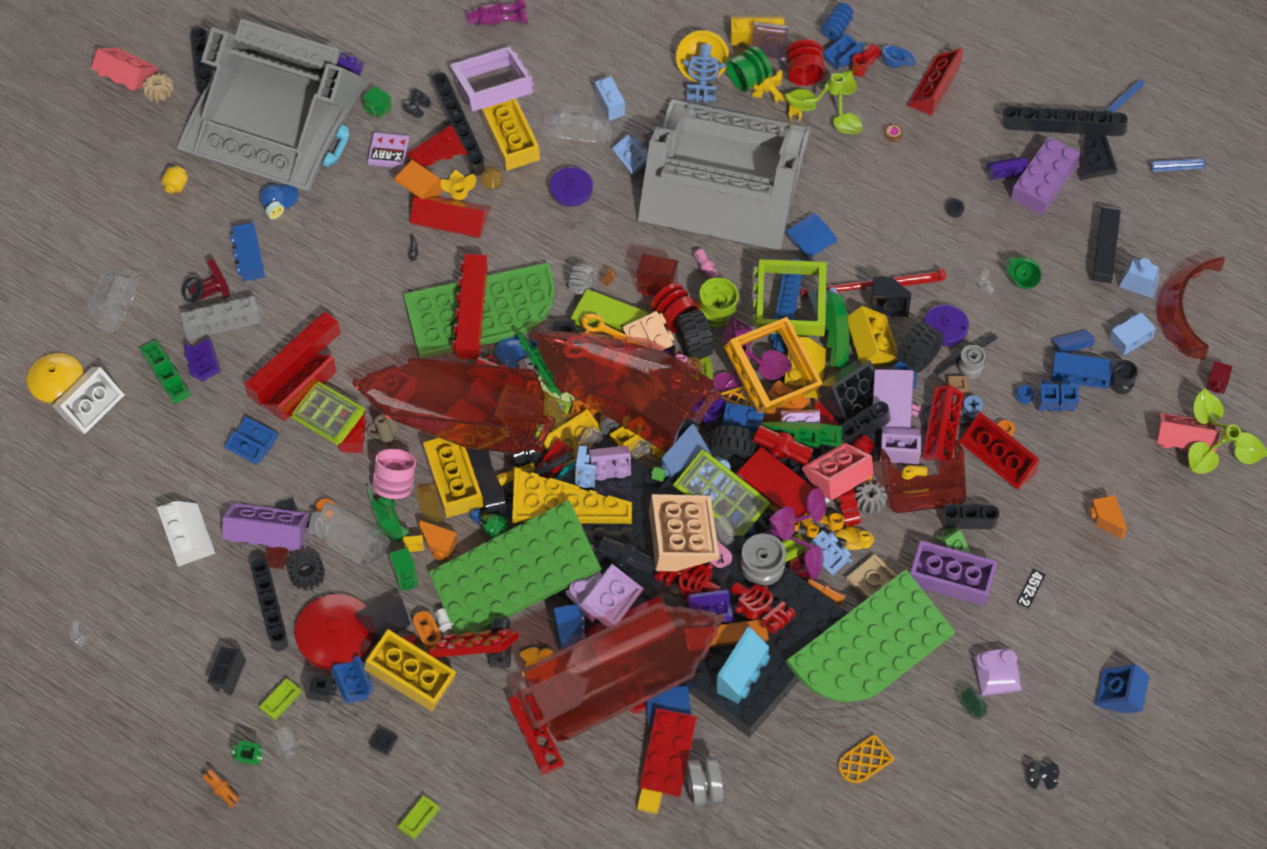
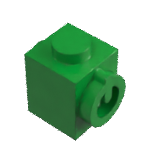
[363,86,392,118]
[231,740,263,767]

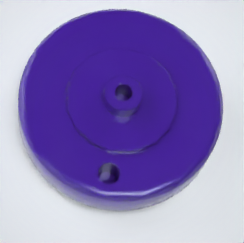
[549,167,593,207]
[924,305,969,347]

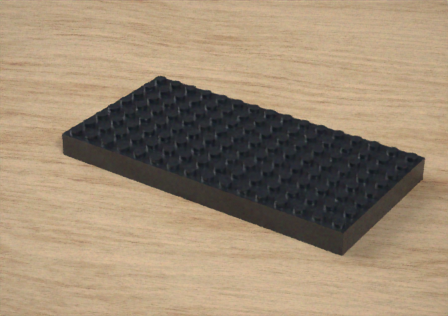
[518,436,849,738]

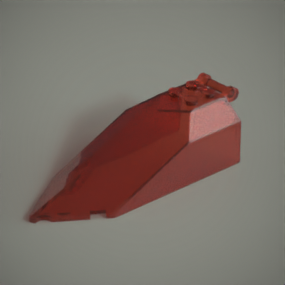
[532,330,721,453]
[352,358,556,454]
[514,603,725,742]

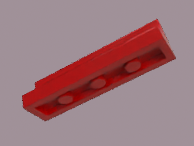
[922,385,964,465]
[508,695,564,775]

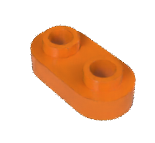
[413,611,442,649]

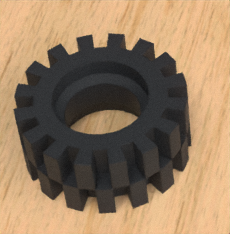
[288,552,325,591]

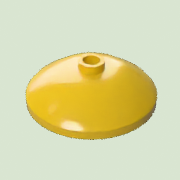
[676,30,729,83]
[26,353,84,403]

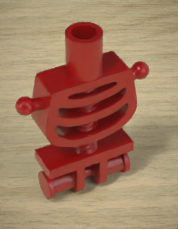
[654,563,721,603]
[731,582,795,634]

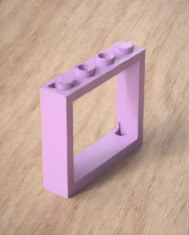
[450,46,534,111]

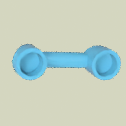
[322,124,349,167]

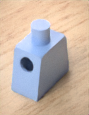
[1119,258,1159,298]

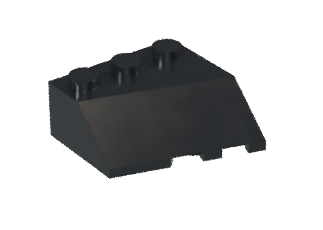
[818,360,875,435]

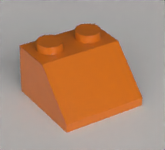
[764,380,809,422]

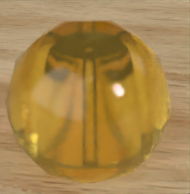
[481,169,504,190]

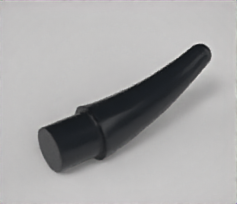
[409,234,418,261]

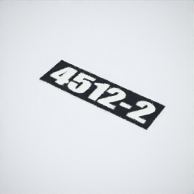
[1016,569,1046,609]

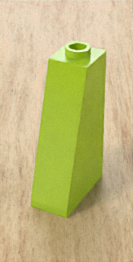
[571,289,648,335]

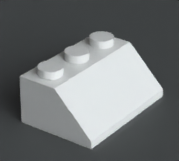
[52,367,124,434]
[157,501,215,566]

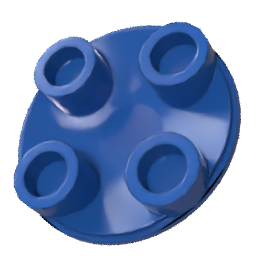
[495,336,530,371]

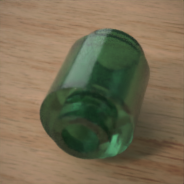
[959,687,988,719]

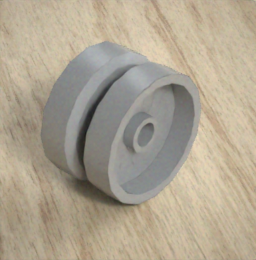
[741,534,786,585]
[687,757,723,806]

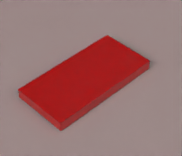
[737,447,815,524]

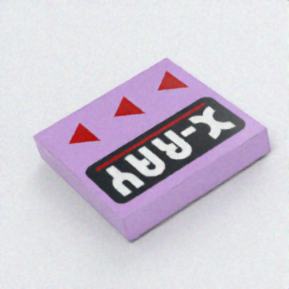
[368,133,410,169]

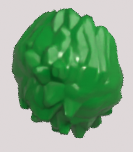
[1005,257,1042,289]
[481,514,511,540]

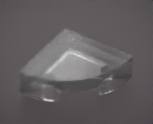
[630,440,652,459]

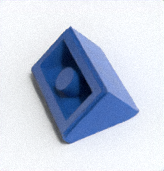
[1051,329,1095,353]

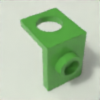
[934,528,971,554]

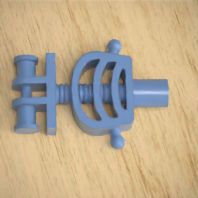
[683,44,726,103]

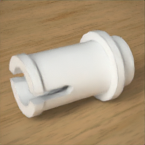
[435,609,454,635]

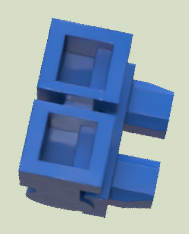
[1037,380,1079,411]

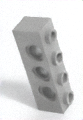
[180,296,261,340]

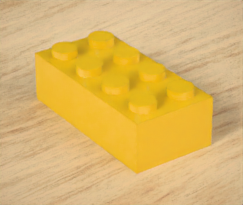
[481,98,540,171]
[423,432,483,518]
[364,630,456,712]

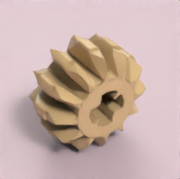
[143,72,174,103]

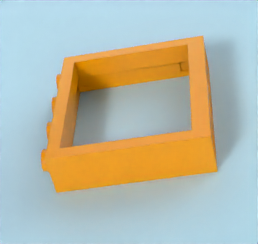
[724,317,823,414]

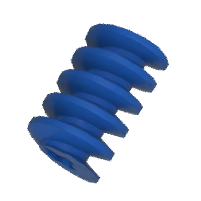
[821,3,853,41]

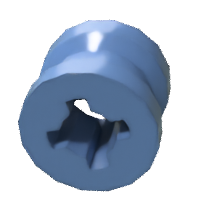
[962,395,983,419]

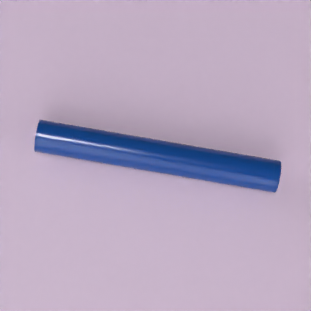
[1105,79,1144,112]

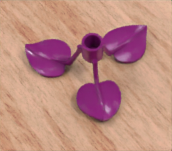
[713,317,792,400]
[769,488,826,580]

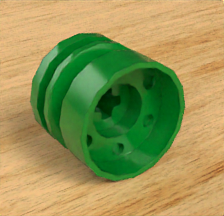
[726,46,772,93]

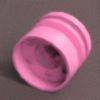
[372,449,416,499]

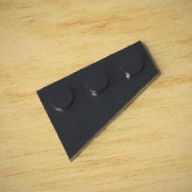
[1081,135,1117,180]

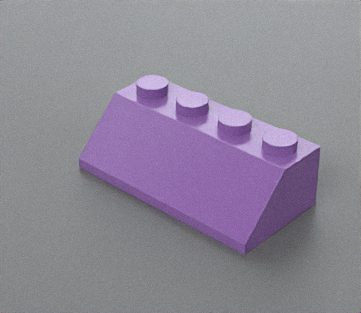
[222,503,310,550]

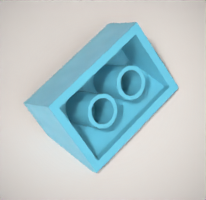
[717,627,770,704]

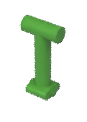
[651,467,672,482]

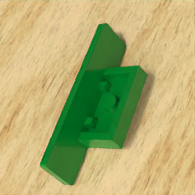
[518,333,569,396]

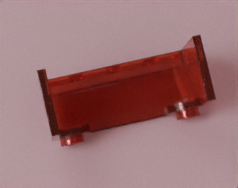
[881,440,966,513]

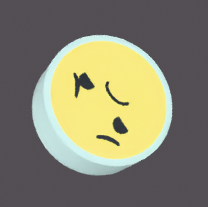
[265,201,284,219]

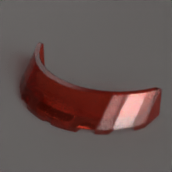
[1157,257,1225,360]

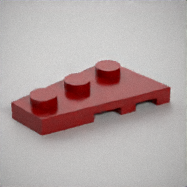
[406,125,468,167]

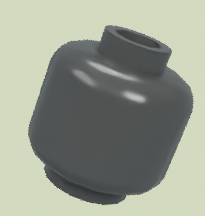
[599,411,625,439]

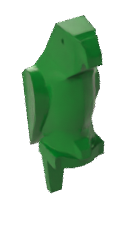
[367,486,409,542]

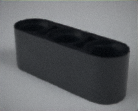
[941,504,1000,529]

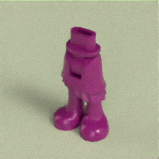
[467,0,528,26]

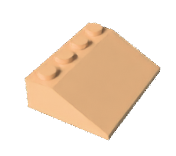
[649,494,719,571]

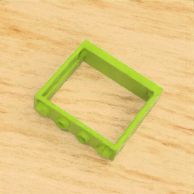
[753,259,827,336]

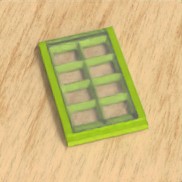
[673,449,770,536]

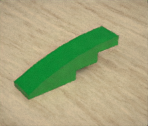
[825,292,849,370]
[139,340,191,404]
[761,422,842,447]

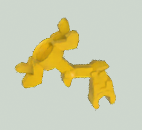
[752,70,802,121]

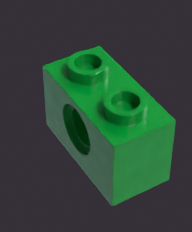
[389,547,419,591]

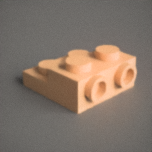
[623,311,675,357]

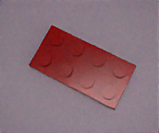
[429,629,519,658]
[640,709,697,798]

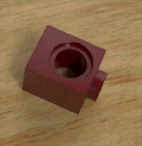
[1206,361,1233,394]

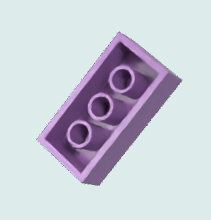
[1011,137,1080,215]
[910,540,998,606]

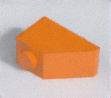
[1088,495,1127,539]
[419,520,458,561]

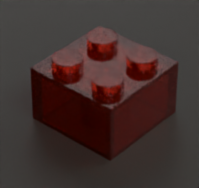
[637,254,678,296]

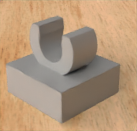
[305,511,330,539]

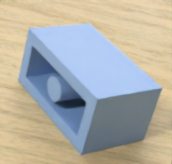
[595,76,625,121]
[1109,312,1156,356]

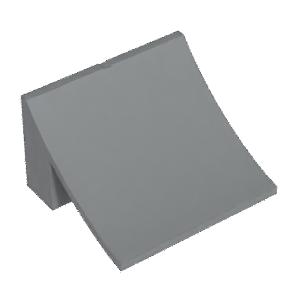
[177,19,368,192]
[638,99,811,250]

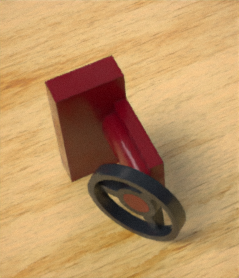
[182,259,231,303]

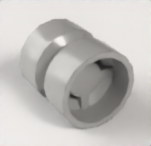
[958,345,986,379]

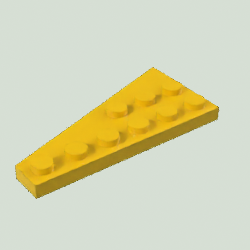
[513,467,632,524]

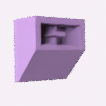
[880,427,921,464]
[589,446,631,480]

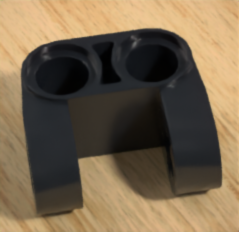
[490,618,512,668]

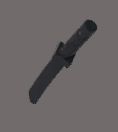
[935,333,997,376]
[505,452,575,496]

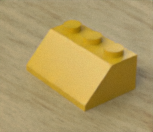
[731,16,784,45]
[847,306,899,368]
[784,336,827,399]

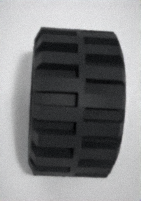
[676,309,714,361]
[896,321,944,373]
[708,425,758,470]

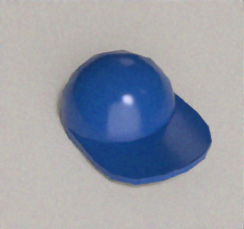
[881,45,917,68]
[260,185,299,208]

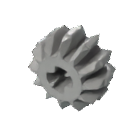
[569,263,594,295]
[855,480,888,515]

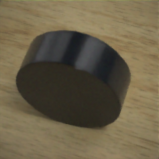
[946,199,965,218]

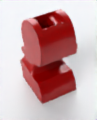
[835,488,861,527]

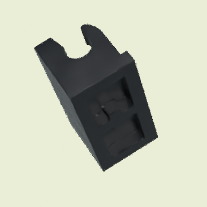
[207,647,246,695]

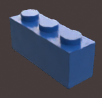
[230,222,265,282]
[1051,352,1112,389]

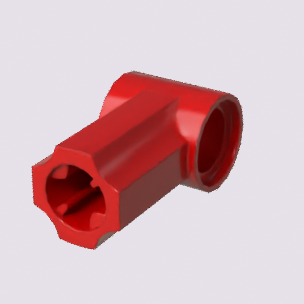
[851,44,881,77]

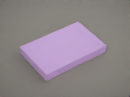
[873,370,914,428]
[580,564,643,630]

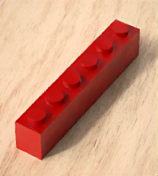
[452,254,488,360]
[244,311,340,406]

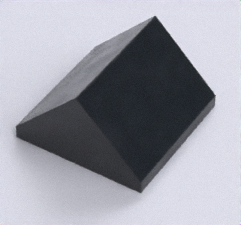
[355,596,411,643]

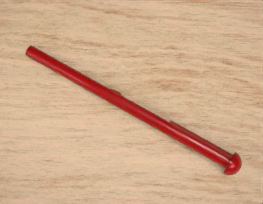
[800,268,946,297]

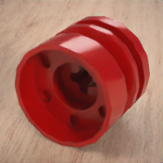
[786,39,825,86]
[650,283,700,333]

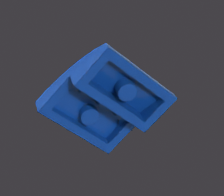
[785,213,838,260]
[224,416,279,465]
[645,686,691,730]

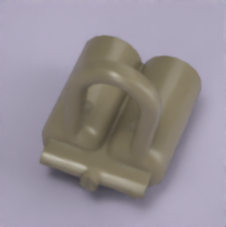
[367,406,400,446]

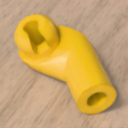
[901,465,927,480]

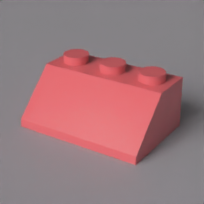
[91,47,159,90]
[1156,412,1220,453]
[802,443,873,500]

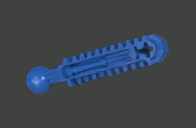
[771,258,803,354]

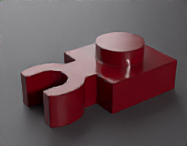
[790,552,810,578]

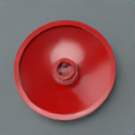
[295,594,375,670]

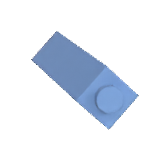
[659,424,712,481]

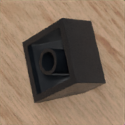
[870,276,912,317]

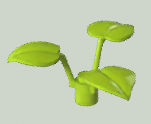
[786,70,863,134]
[1188,389,1267,474]

